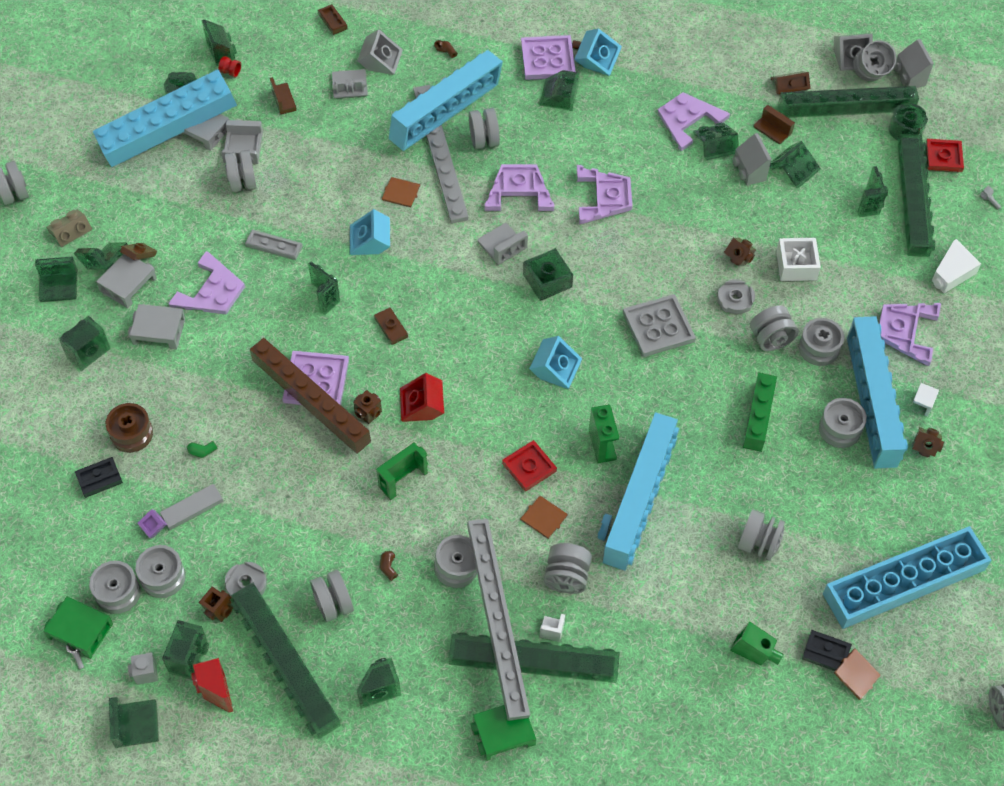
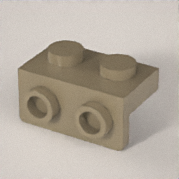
[46,209,92,247]

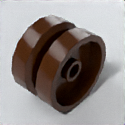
[105,403,153,453]

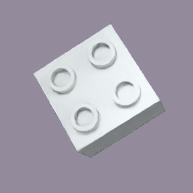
[776,238,821,281]

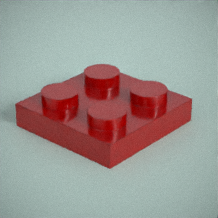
[925,139,964,172]
[502,440,557,492]

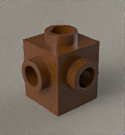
[724,237,756,266]
[353,390,382,424]
[912,427,944,457]
[198,586,235,623]

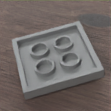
[623,294,696,357]

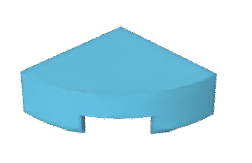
[597,513,612,541]

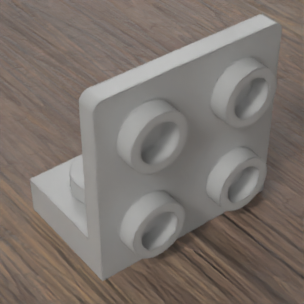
[478,223,528,265]

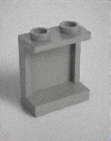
[178,114,229,151]
[221,120,263,164]
[96,254,157,308]
[128,304,185,349]

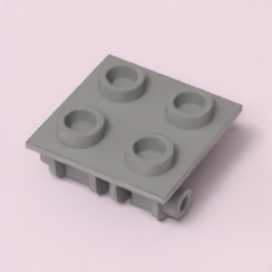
[332,69,368,98]

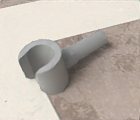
[981,186,1001,210]
[66,645,84,670]

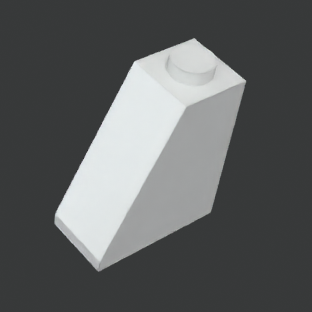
[932,239,981,293]

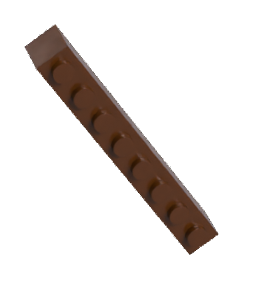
[250,338,371,454]

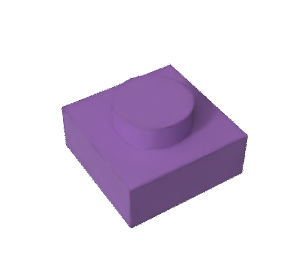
[138,509,167,538]

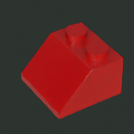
[400,373,444,422]
[191,658,234,713]

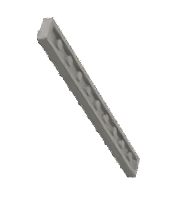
[413,85,469,224]
[467,519,530,721]

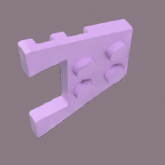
[658,92,730,151]
[485,164,554,211]
[577,165,632,224]
[169,251,245,314]
[879,303,941,366]

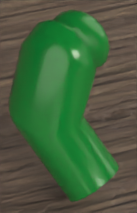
[187,441,218,458]

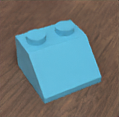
[574,28,622,76]
[350,209,390,255]
[529,336,582,389]

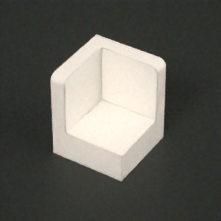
[913,383,939,417]
[540,614,565,642]

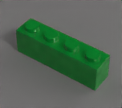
[743,372,777,452]

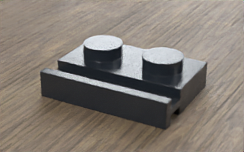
[74,457,123,498]
[802,630,852,671]

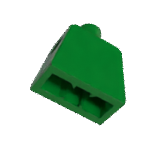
[730,621,783,665]

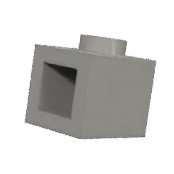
[128,653,158,685]

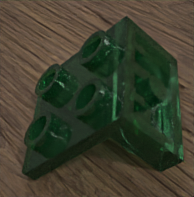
[693,122,739,160]
[770,140,821,188]
[857,166,888,218]
[74,242,128,270]
[35,256,78,302]
[308,262,340,315]
[109,697,159,748]

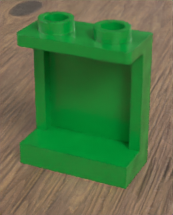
[589,404,619,464]
[376,442,428,500]
[44,596,113,659]
[470,705,536,761]

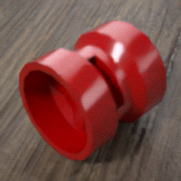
[218,56,241,77]

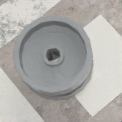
[468,108,500,149]
[225,150,257,192]
[0,160,29,205]
[750,306,799,352]
[798,318,844,366]
[819,398,867,448]
[434,535,477,588]
[135,545,186,598]
[89,561,141,614]
[310,569,354,623]

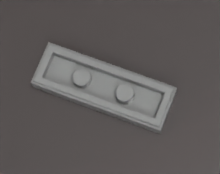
[245,230,303,260]
[160,484,224,530]

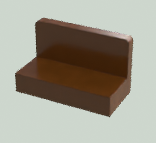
[771,71,811,94]
[270,77,297,115]
[753,105,795,144]

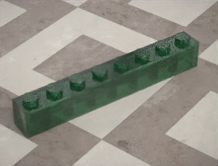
[778,86,919,118]
[898,134,936,257]
[231,583,341,740]
[448,633,620,683]

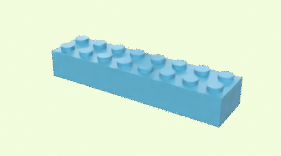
[389,50,503,151]
[93,69,237,167]
[847,316,908,469]
[603,412,679,571]
[823,526,992,629]

